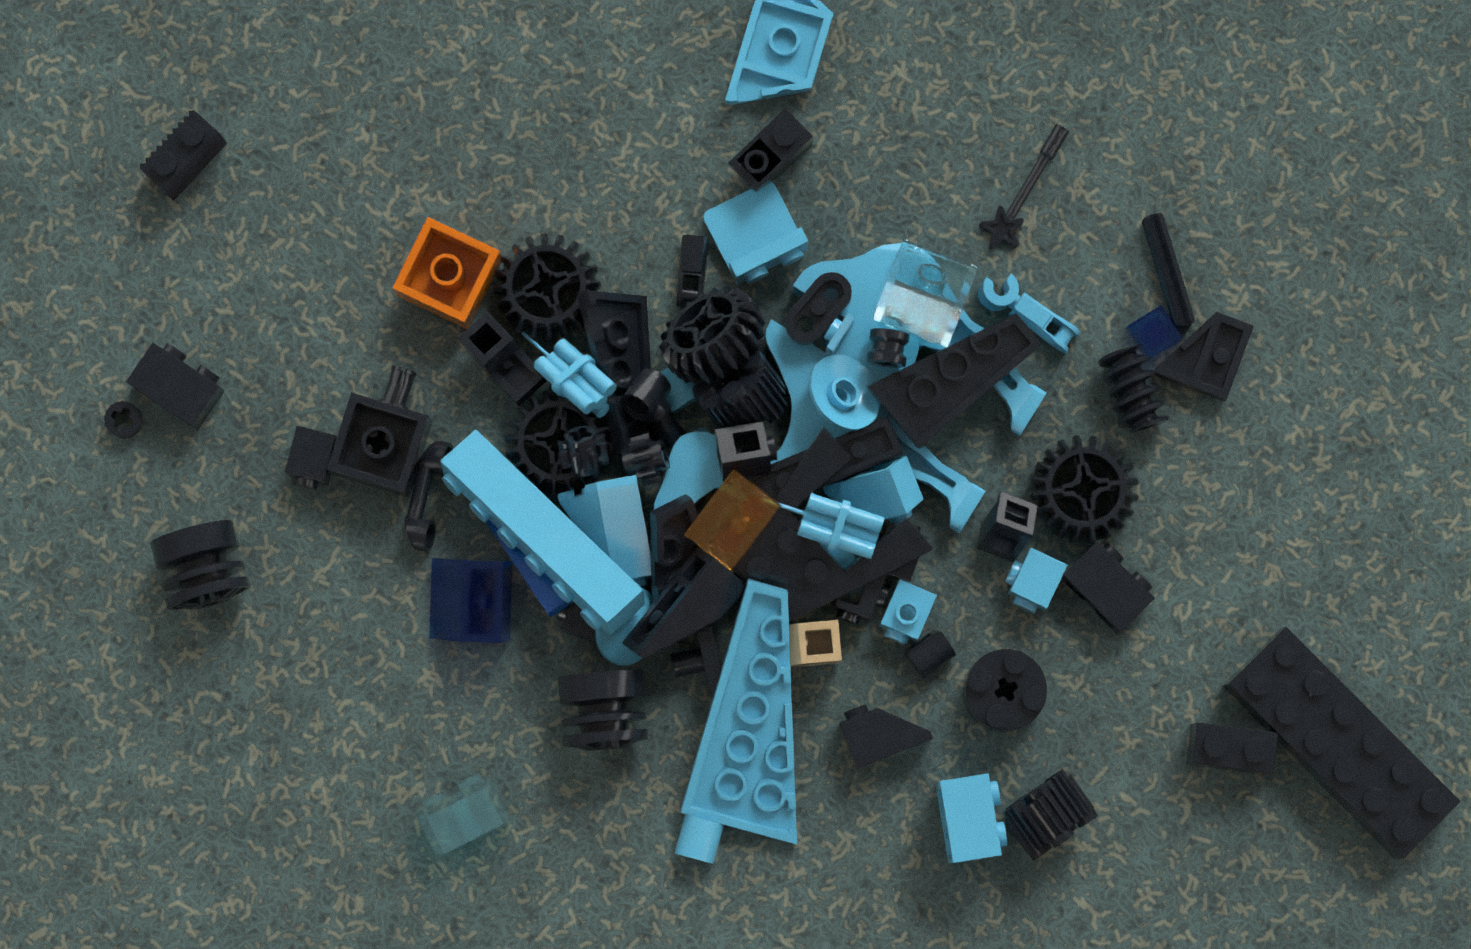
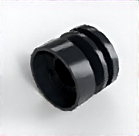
[150,520,251,610]
[558,670,648,751]

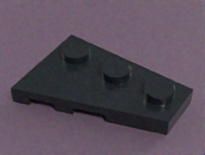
[650,494,712,604]

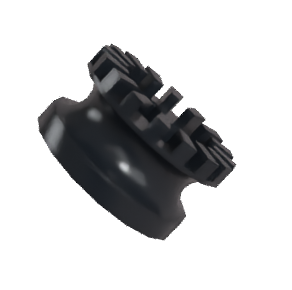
[104,401,143,439]

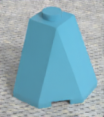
[558,475,652,588]

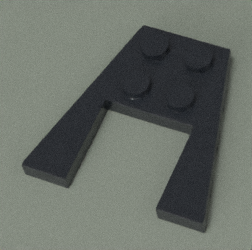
[730,426,933,622]

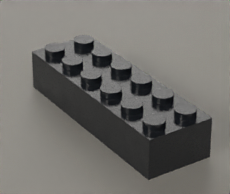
[1223,627,1461,859]

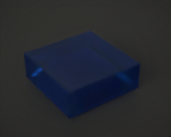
[1126,305,1183,361]

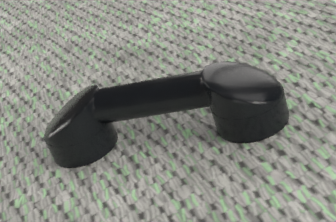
[405,440,453,552]

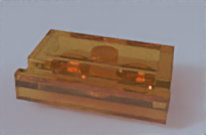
[684,470,782,571]

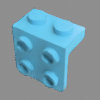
[704,182,808,285]

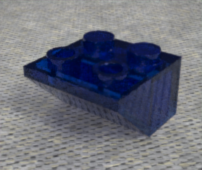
[429,558,512,643]

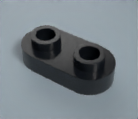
[785,272,852,345]

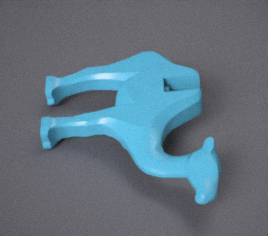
[654,243,1046,533]

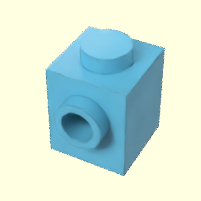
[1005,548,1067,614]
[879,579,937,645]

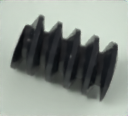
[1098,344,1170,433]

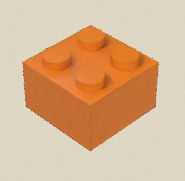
[392,217,502,329]

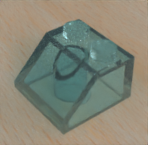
[872,239,978,347]

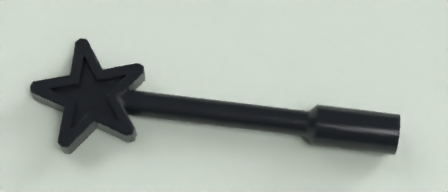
[979,124,1069,250]

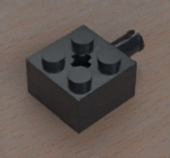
[327,365,433,497]

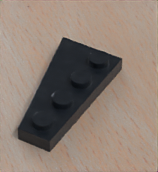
[866,313,1042,448]

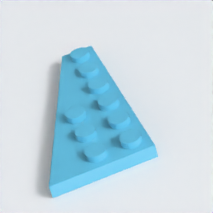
[680,579,797,844]

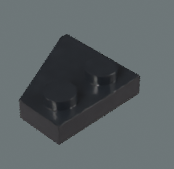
[1154,312,1254,402]

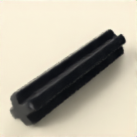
[1142,213,1195,328]

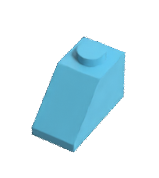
[823,456,924,523]

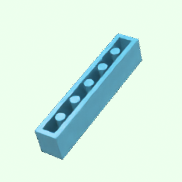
[440,429,645,636]

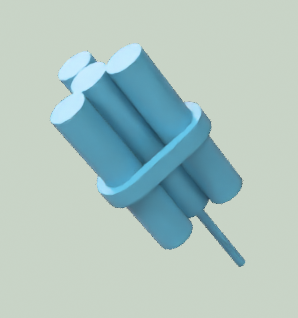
[522,332,617,418]
[763,493,885,559]

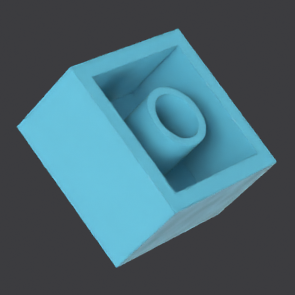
[935,773,1007,863]

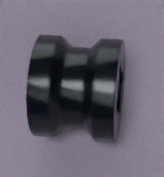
[866,328,910,368]

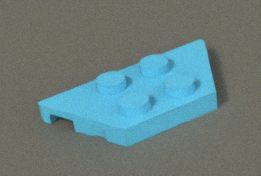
[725,0,833,105]

